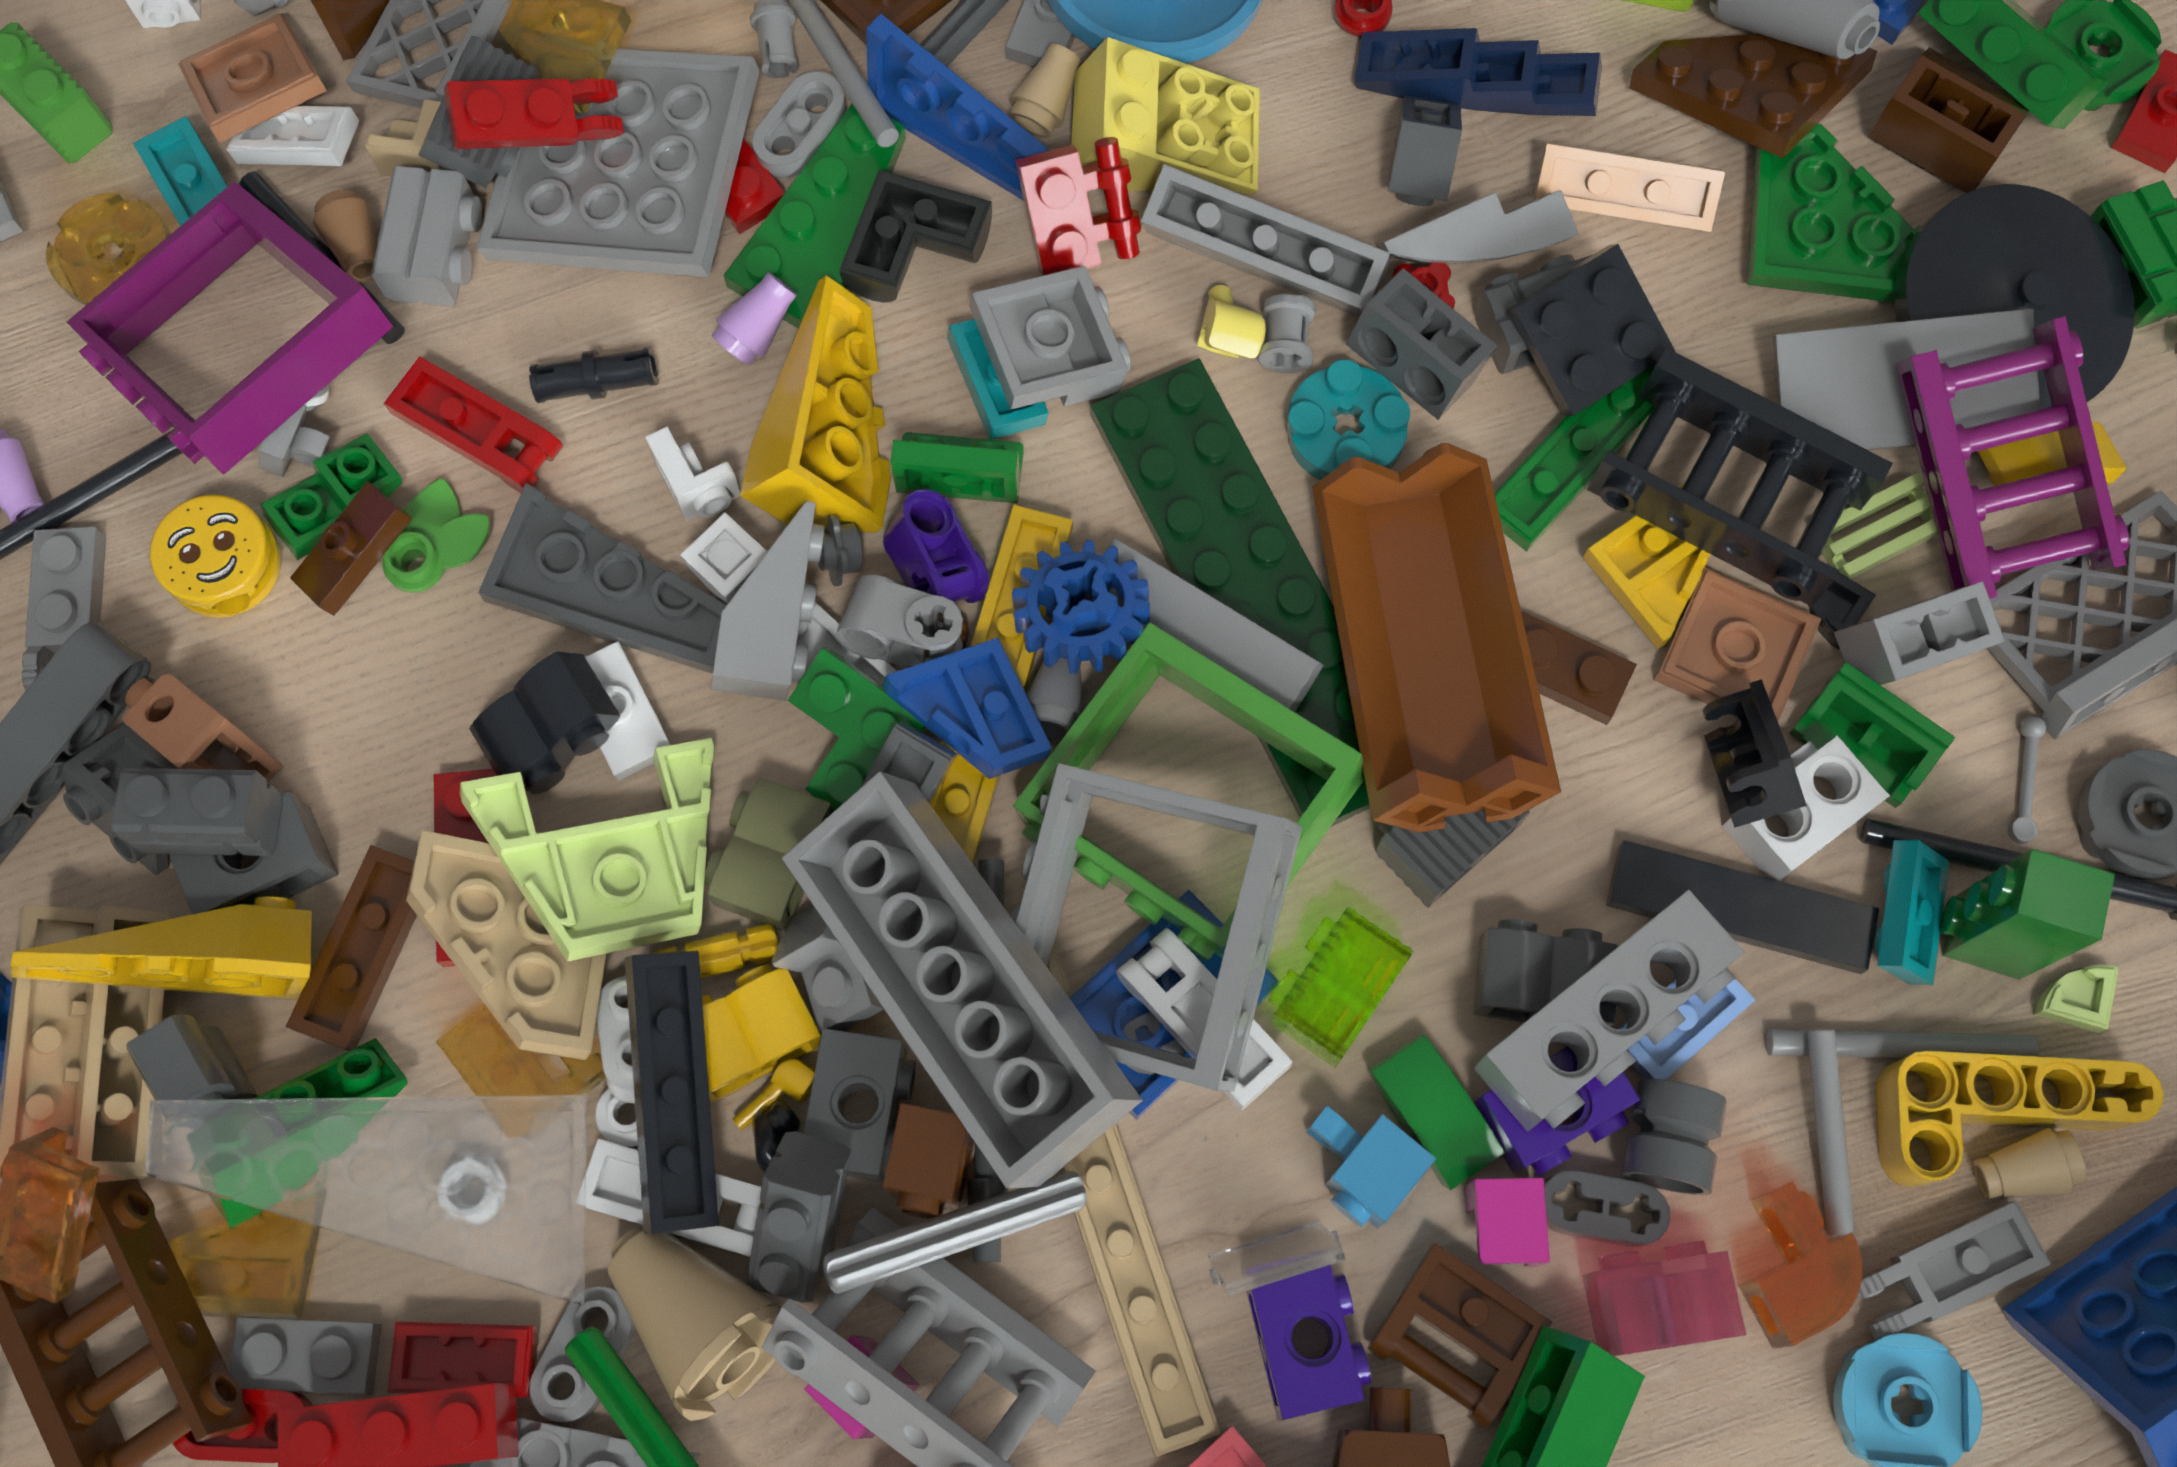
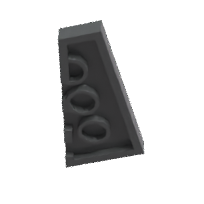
[478,483,727,673]

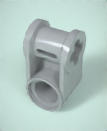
[835,575,963,668]

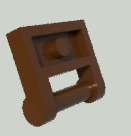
[1367,1243,1553,1429]

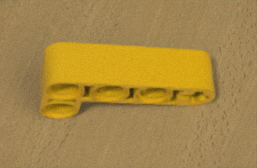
[1875,1051,2164,1188]

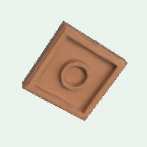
[178,13,327,143]
[1654,568,1822,722]

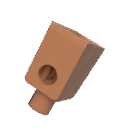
[124,673,283,783]

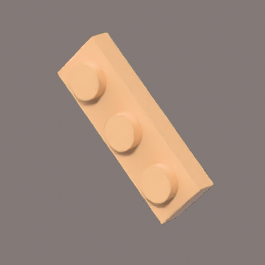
[1533,142,1725,232]

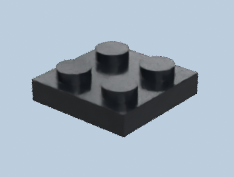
[1507,244,1675,416]

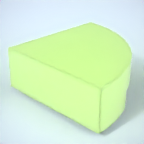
[2034,965,2119,1034]

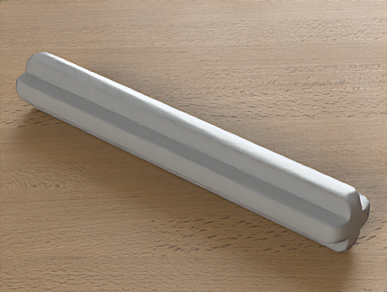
[823,1171,1087,1293]

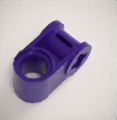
[883,489,989,613]

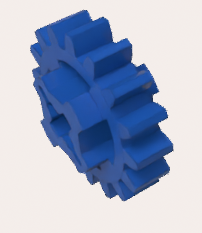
[1012,540,1150,674]

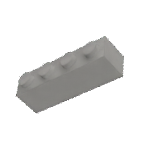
[1141,164,1390,317]

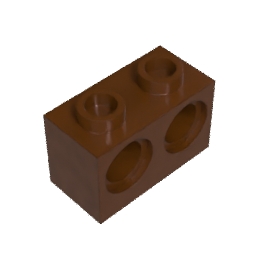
[883,1103,975,1219]

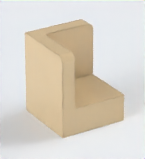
[365,99,447,177]

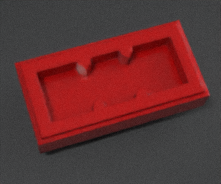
[2111,49,2177,173]
[387,1321,538,1398]

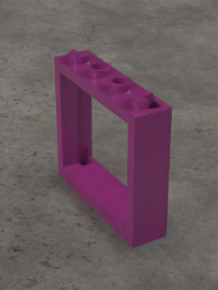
[67,181,393,475]

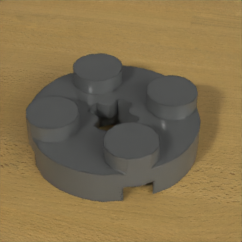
[2078,749,2177,880]

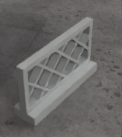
[346,0,548,108]
[1987,491,2177,739]

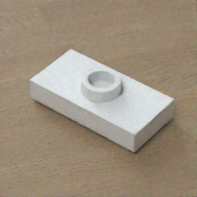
[227,106,359,166]
[585,641,671,782]

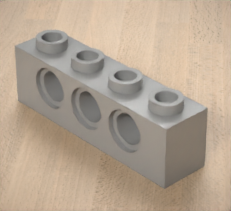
[1474,890,1745,1132]

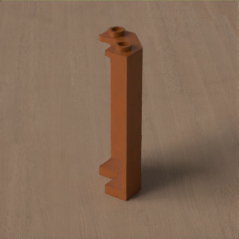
[1312,443,1561,833]

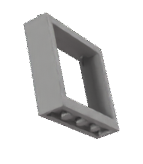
[1010,763,1302,1091]

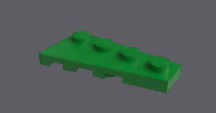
[723,104,906,329]

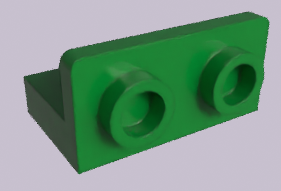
[890,432,1024,504]

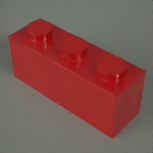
[277,1383,519,1467]

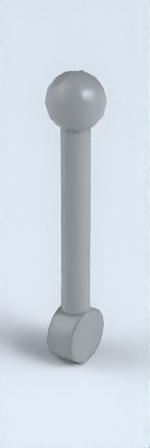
[2008,716,2047,844]

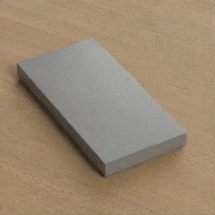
[1773,309,2041,451]

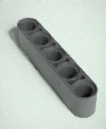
[0,621,151,865]

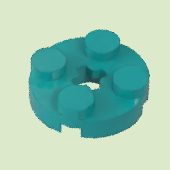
[1287,359,1410,480]

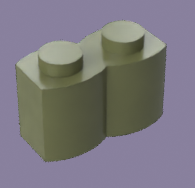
[704,777,834,932]

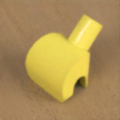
[1197,285,1265,358]

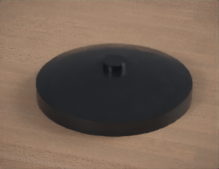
[1894,184,2135,409]

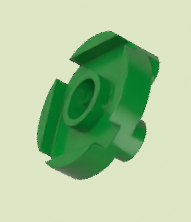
[2044,0,2162,111]

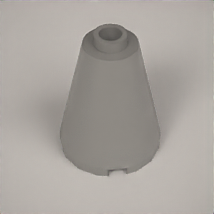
[1709,0,1880,59]

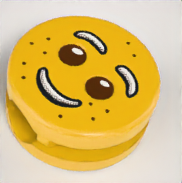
[149,494,281,618]

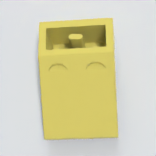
[1071,37,1260,195]

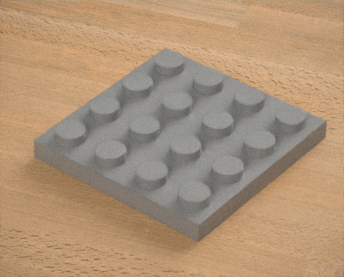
[477,43,760,278]

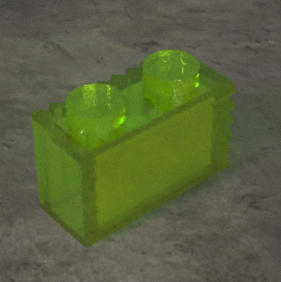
[1268,907,1414,1068]

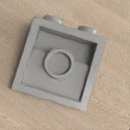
[969,266,1130,409]

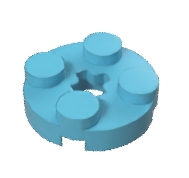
[1833,1333,1982,1467]

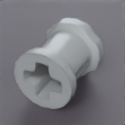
[1258,294,1316,373]

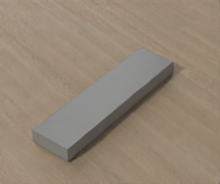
[1106,538,1324,712]

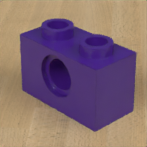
[1474,1046,1640,1176]
[1244,1260,1371,1420]

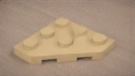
[406,830,606,1060]

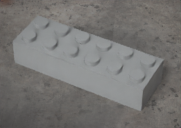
[782,771,1143,1188]

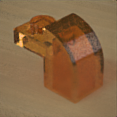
[1738,1181,1862,1349]

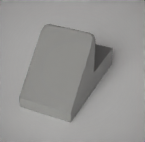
[772,905,884,1033]

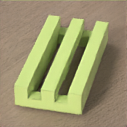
[1822,472,1938,579]

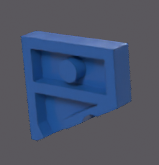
[882,638,1052,779]

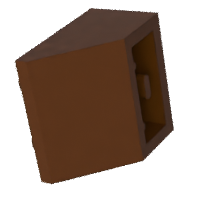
[1868,47,2029,193]

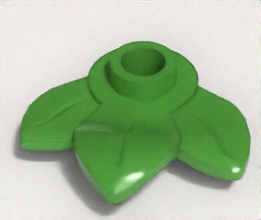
[382,479,491,593]

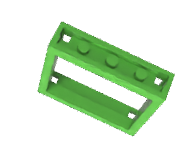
[1013,622,1365,961]

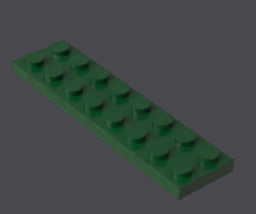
[1090,358,1370,827]

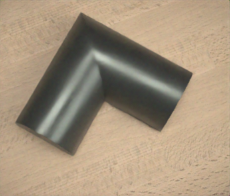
[839,170,992,303]

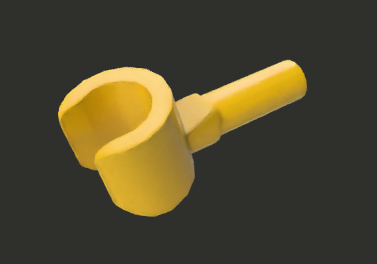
[732,1059,815,1131]

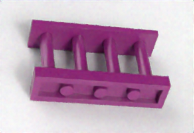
[1895,316,2129,599]

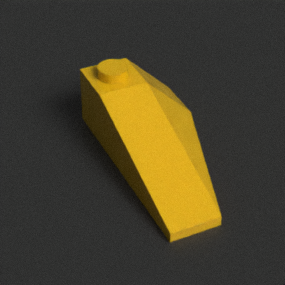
[740,275,891,533]
[10,897,312,1000]

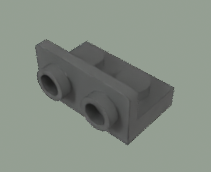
[62,723,179,875]

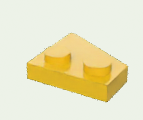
[1583,483,1711,649]

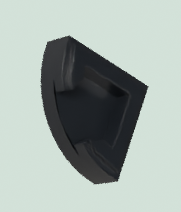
[1808,572,1876,650]

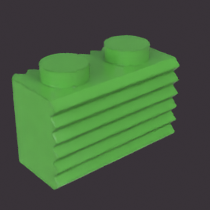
[0,23,113,163]

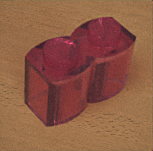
[1582,1241,1747,1356]

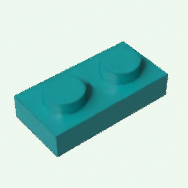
[133,116,228,226]
[947,319,1049,440]
[1875,840,1949,985]

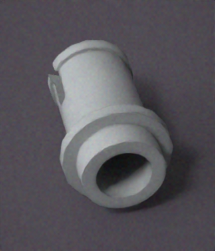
[750,0,798,78]

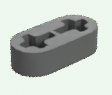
[1544,1170,1670,1247]

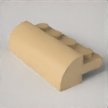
[0,904,171,1183]

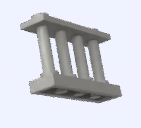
[762,1207,1096,1467]

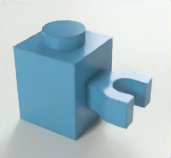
[1306,1105,1436,1228]

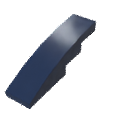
[1354,28,1602,116]

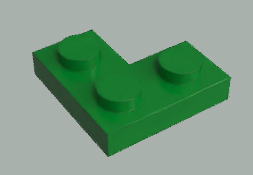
[787,647,927,811]

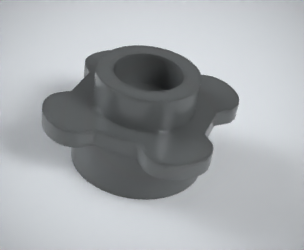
[817,514,863,586]

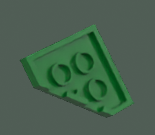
[1747,124,1921,303]

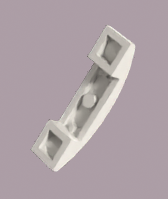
[680,512,897,685]

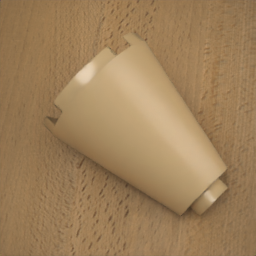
[608,1227,782,1421]

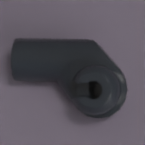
[752,1100,800,1174]

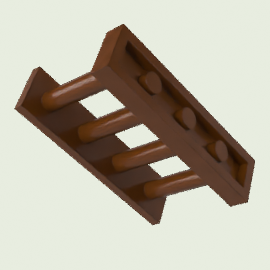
[0,1178,253,1467]

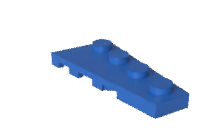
[866,13,1051,201]

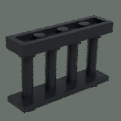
[1587,348,1893,607]

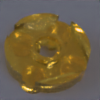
[46,193,171,305]

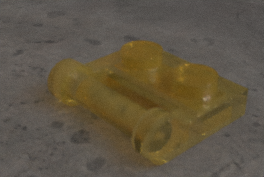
[435,1004,606,1148]

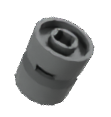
[1622,1079,1727,1195]

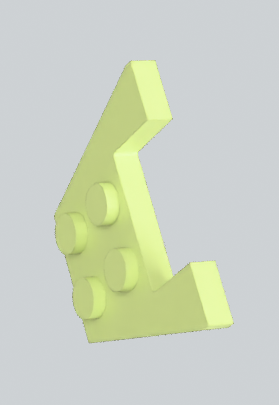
[459,738,714,962]

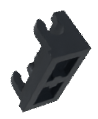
[1703,679,1807,828]

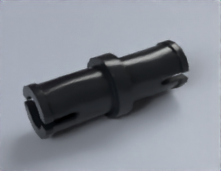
[529,346,659,403]

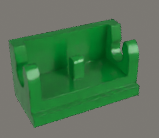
[1789,662,1956,808]

